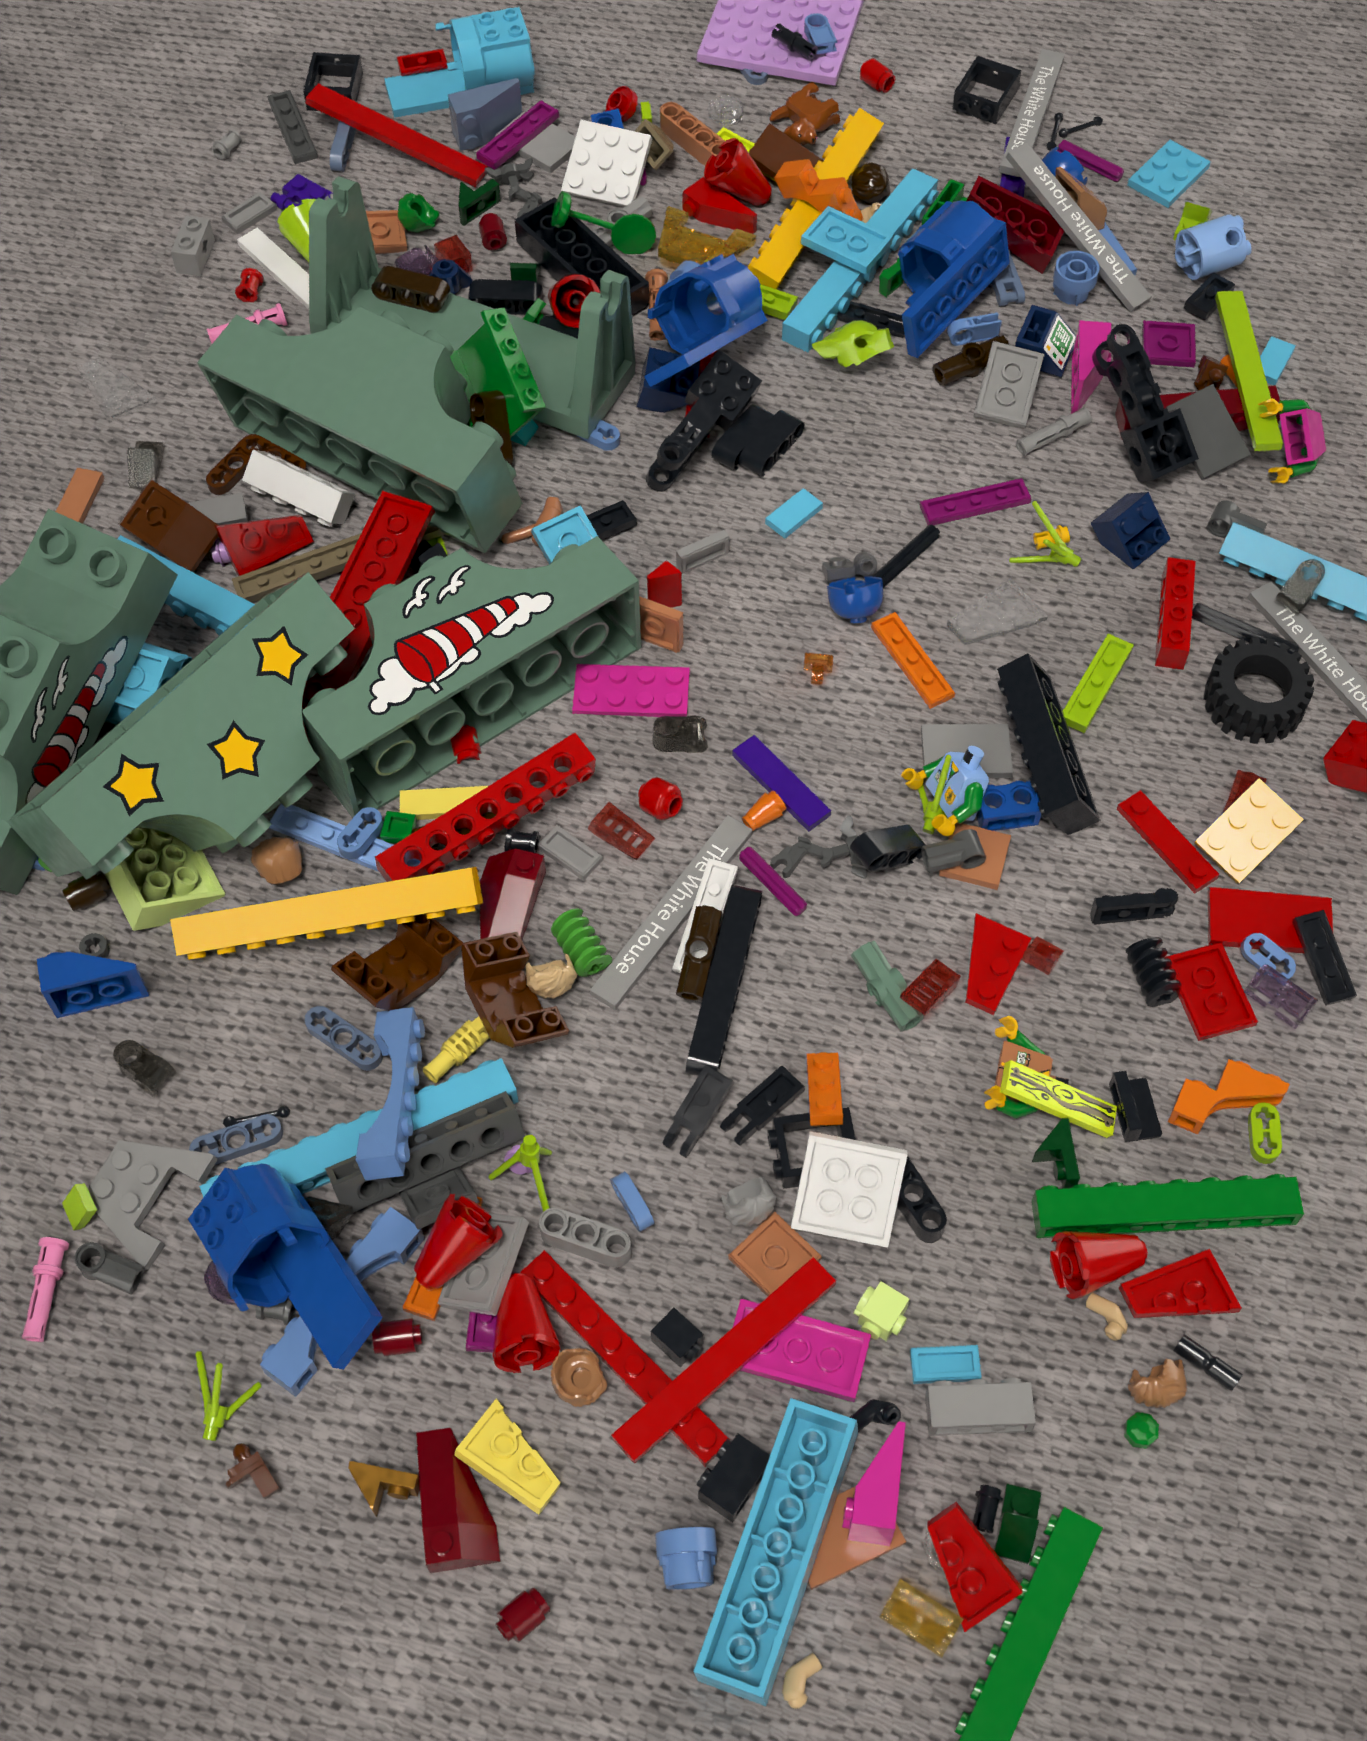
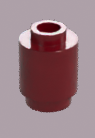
[479,213,507,250]
[372,1318,422,1356]
[495,1588,550,1643]

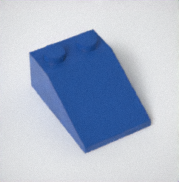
[36,952,149,1018]

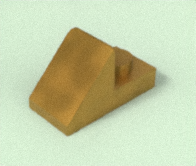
[348,1461,420,1517]

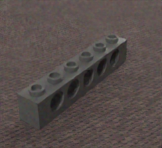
[325,1091,525,1216]

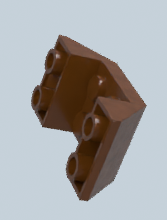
[118,479,219,572]
[331,913,464,1011]
[461,932,570,1048]

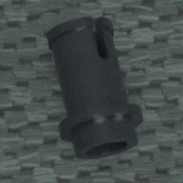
[973,1485,1003,1533]

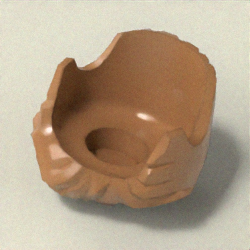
[251,837,302,884]
[551,1348,607,1407]
[1128,1359,1187,1408]

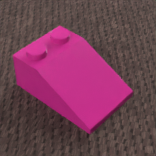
[1071,320,1116,414]
[842,1421,906,1546]

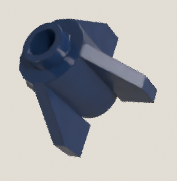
[429,259,473,295]

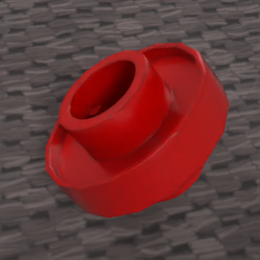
[606,86,638,123]

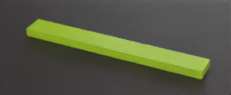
[1215,291,1283,451]

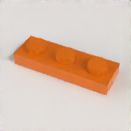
[807,1052,843,1126]

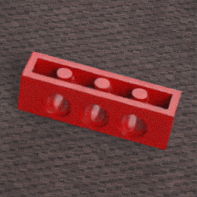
[1155,557,1196,670]

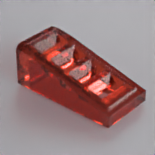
[588,802,655,861]
[900,959,961,1016]

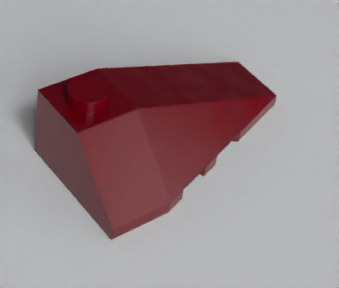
[480,848,546,940]
[416,1427,500,1573]

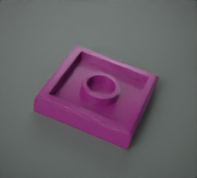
[1142,320,1196,368]

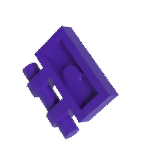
[271,174,333,211]

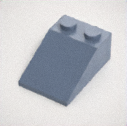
[448,78,522,151]

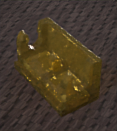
[879,1579,963,1658]

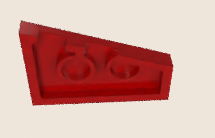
[214,515,314,576]
[965,913,1032,1015]
[1119,1249,1242,1318]
[927,1502,1023,1632]

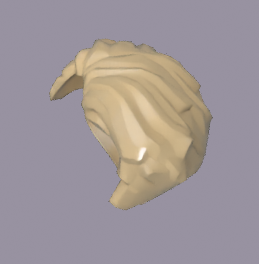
[525,954,578,999]

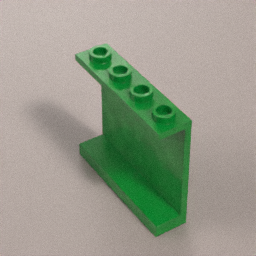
[450,308,546,437]

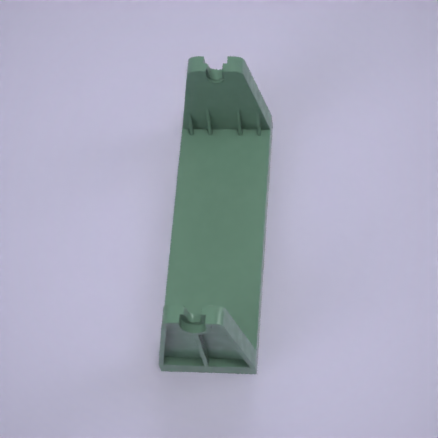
[309,176,635,439]

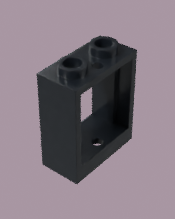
[303,52,363,111]
[952,56,1022,124]
[767,1107,856,1189]

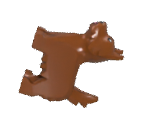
[769,82,840,146]

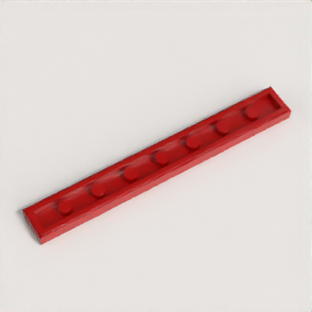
[306,83,488,187]
[611,1257,836,1464]

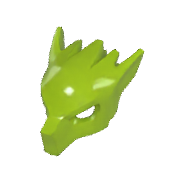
[812,320,894,368]

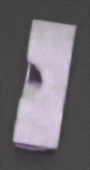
[1244,964,1318,1029]

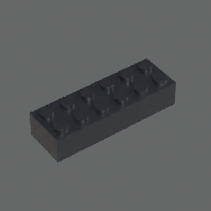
[515,197,649,315]
[997,653,1101,835]

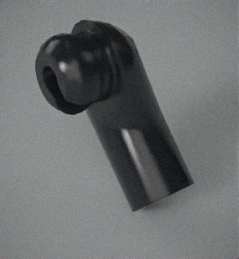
[849,1399,901,1432]

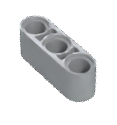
[539,1208,631,1268]

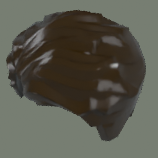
[851,163,891,204]

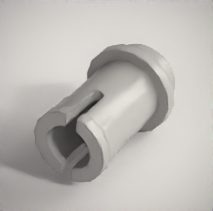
[212,130,241,159]

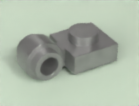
[822,551,877,581]

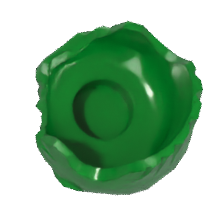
[398,193,439,233]

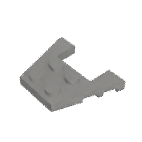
[88,1140,218,1270]

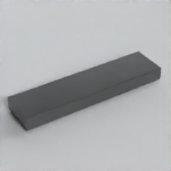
[267,90,318,164]

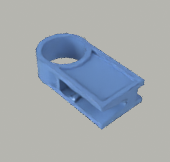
[804,13,837,54]
[947,312,1002,346]

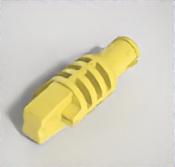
[422,1016,489,1083]

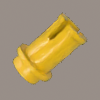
[1033,525,1070,550]

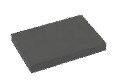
[1166,384,1251,480]

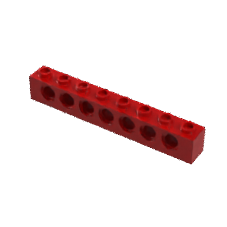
[375,733,596,882]

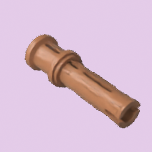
[645,269,668,340]

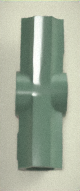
[851,941,924,1031]

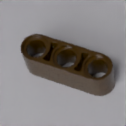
[371,266,451,313]
[470,390,513,466]

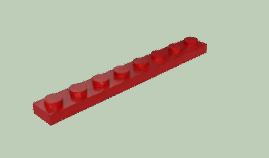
[520,1250,730,1467]

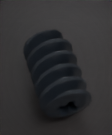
[1126,937,1181,1007]

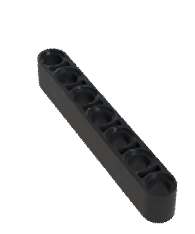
[685,885,762,1076]

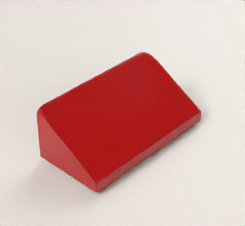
[397,49,447,76]
[647,561,682,608]

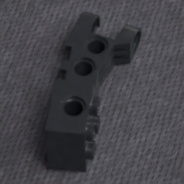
[1092,324,1199,483]
[646,350,762,492]

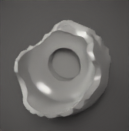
[721,1177,777,1227]

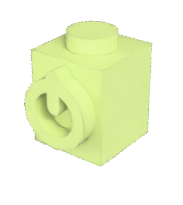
[854,1281,910,1341]

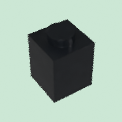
[651,1307,704,1368]

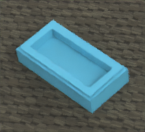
[1260,336,1296,385]
[765,488,823,539]
[910,1345,982,1384]

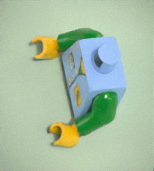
[901,746,989,836]

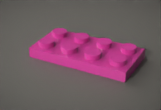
[572,664,690,718]
[733,1299,871,1402]

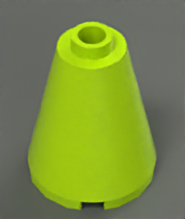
[277,199,316,263]

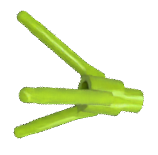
[1009,501,1081,567]
[918,755,952,834]
[488,1135,552,1212]
[195,1351,261,1441]

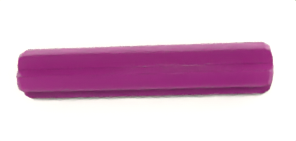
[1057,140,1124,182]
[739,846,807,916]

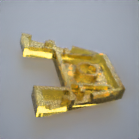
[658,206,757,265]

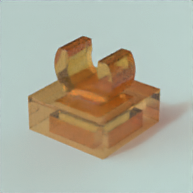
[804,653,834,685]

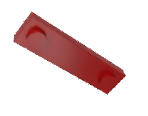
[1117,790,1219,894]

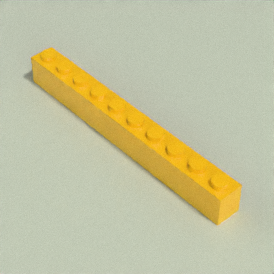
[747,108,884,289]
[170,867,483,960]

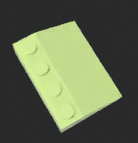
[105,828,225,931]

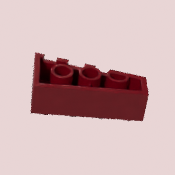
[966,175,1064,274]

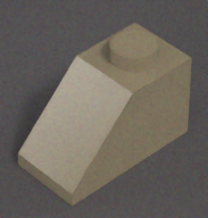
[634,119,674,171]

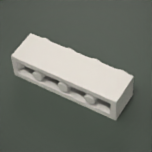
[242,450,355,527]

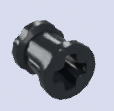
[504,828,539,853]

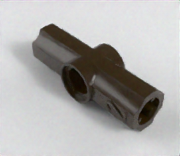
[932,335,1009,386]
[676,905,722,1002]

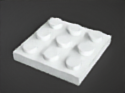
[561,120,652,207]
[791,1131,908,1248]

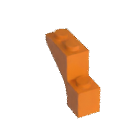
[774,159,863,221]
[1168,1059,1290,1135]

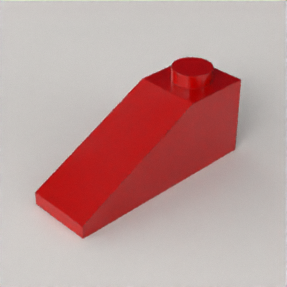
[682,176,757,234]

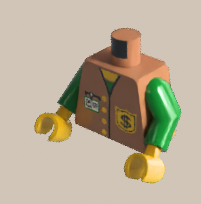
[984,1016,1069,1119]

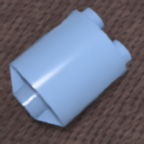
[1175,215,1251,280]

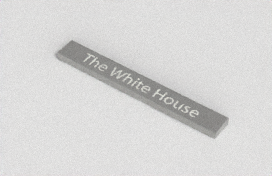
[999,49,1065,177]
[1005,142,1152,313]
[1248,581,1367,723]
[590,815,752,1010]

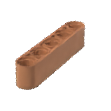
[660,102,725,166]

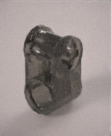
[1275,559,1325,614]
[652,715,708,753]
[113,1040,176,1097]

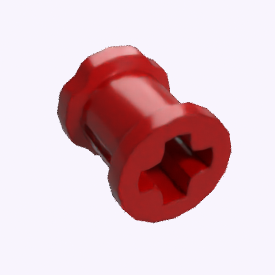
[235,268,264,302]

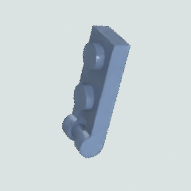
[991,249,1025,307]

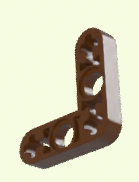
[206,434,308,495]

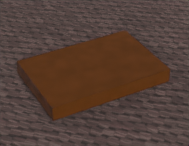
[749,123,824,180]

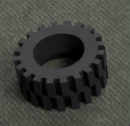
[1203,637,1314,744]

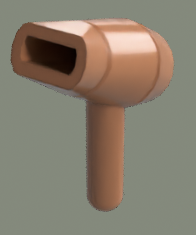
[501,497,563,547]

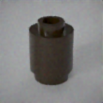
[62,873,111,911]

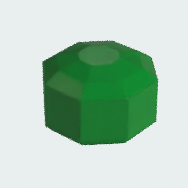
[1124,1412,1159,1449]

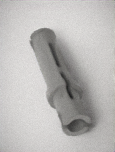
[1016,407,1092,456]

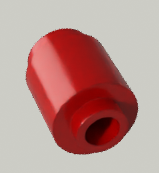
[860,58,896,93]
[451,725,482,764]

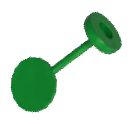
[552,191,656,254]

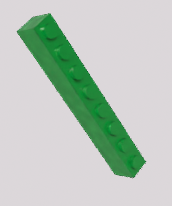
[1031,1174,1304,1238]
[954,1507,1103,1741]

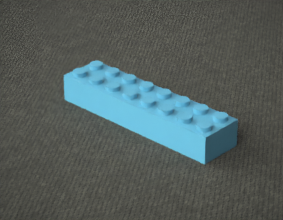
[694,1398,858,1706]

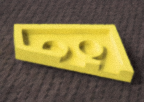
[454,1398,561,1515]

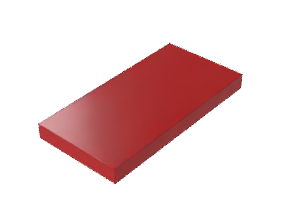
[1208,887,1333,954]

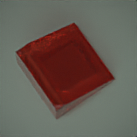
[1022,936,1064,975]

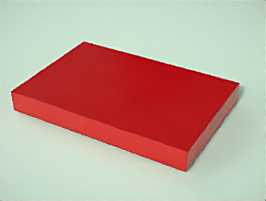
[1164,942,1258,1041]

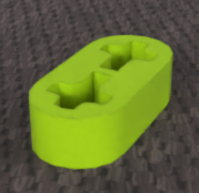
[1248,1102,1282,1164]

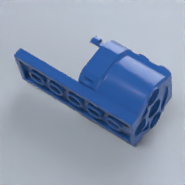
[898,201,1010,358]
[644,254,768,387]
[188,1164,383,1370]

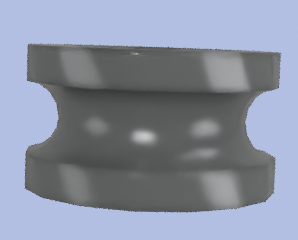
[79,933,110,958]

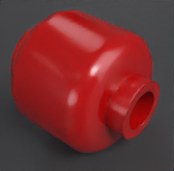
[638,777,683,820]

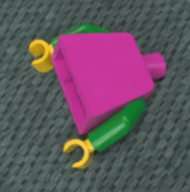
[1258,399,1326,483]

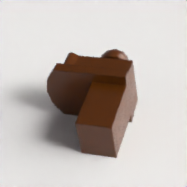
[1194,355,1228,391]
[225,1443,280,1499]

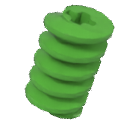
[551,908,612,977]

